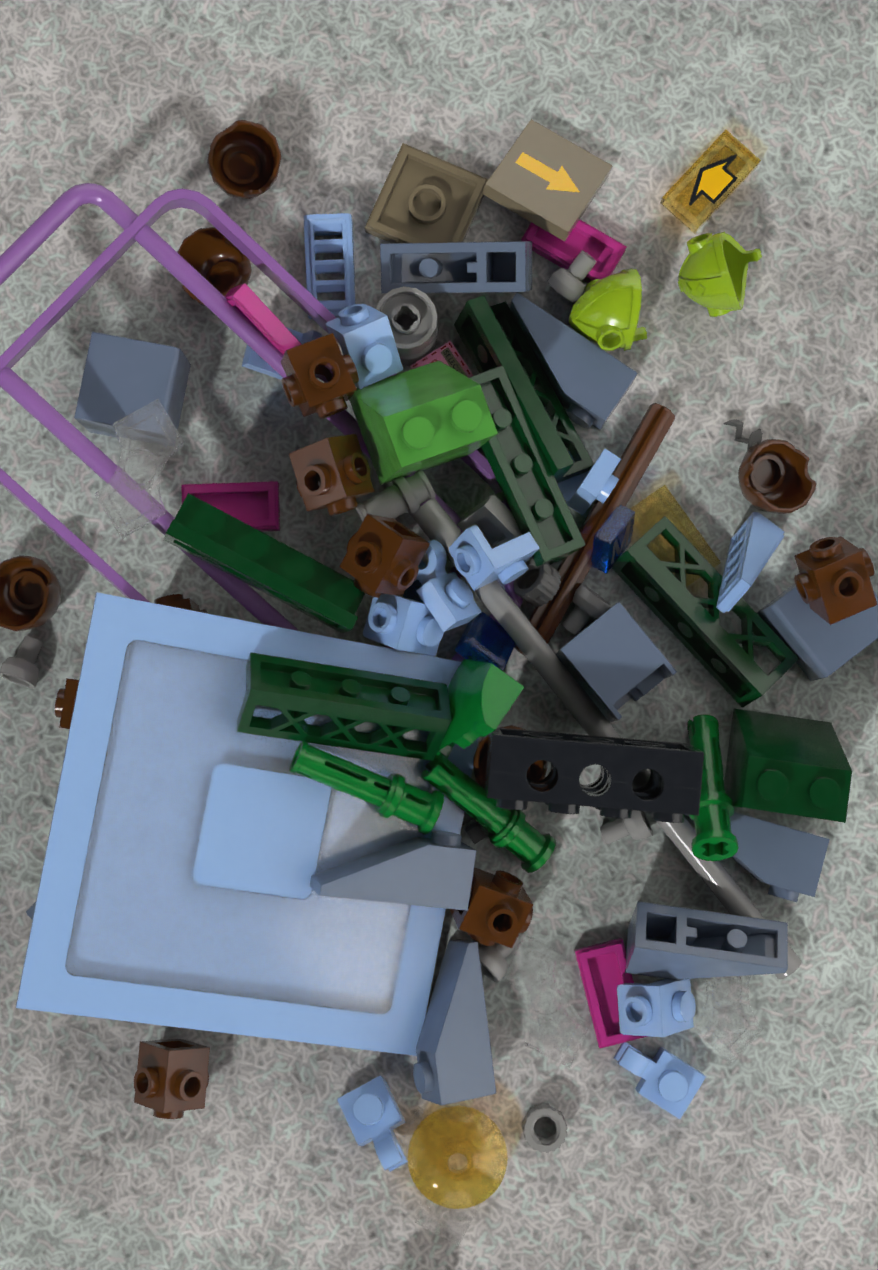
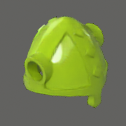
[678,232,762,317]
[568,268,647,351]

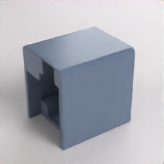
[74,332,191,448]
[757,584,878,681]
[556,602,677,722]

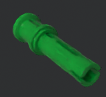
[687,714,739,861]
[289,741,444,835]
[421,753,556,873]

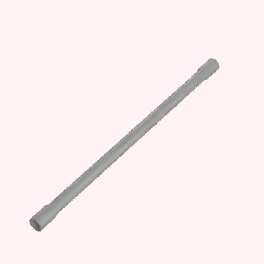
[411,498,802,979]

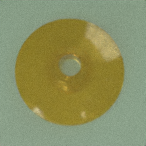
[408,1105,508,1209]

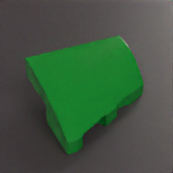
[436,659,524,759]

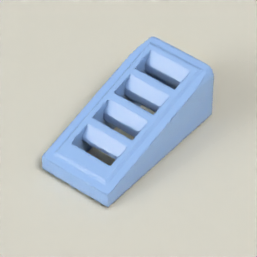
[304,213,356,319]
[716,512,784,613]

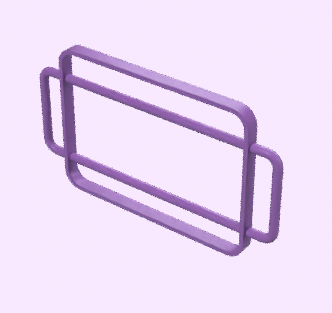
[0,183,523,662]

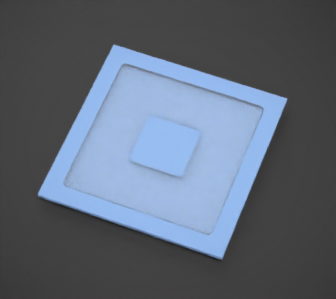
[16,592,479,1056]

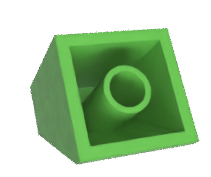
[349,361,498,485]

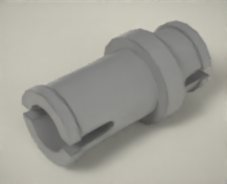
[356,470,436,522]

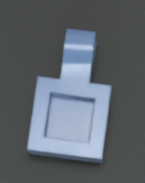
[416,540,481,632]
[614,1042,706,1119]
[337,1075,408,1172]

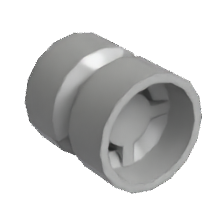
[375,287,438,366]

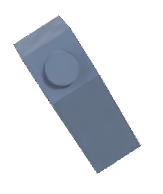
[380,241,532,293]
[510,292,638,430]
[684,812,830,902]
[310,831,477,911]
[625,901,788,980]
[413,939,496,1106]

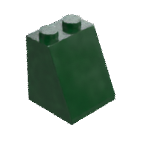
[724,708,852,823]

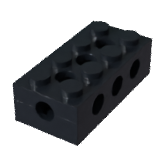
[484,727,704,823]

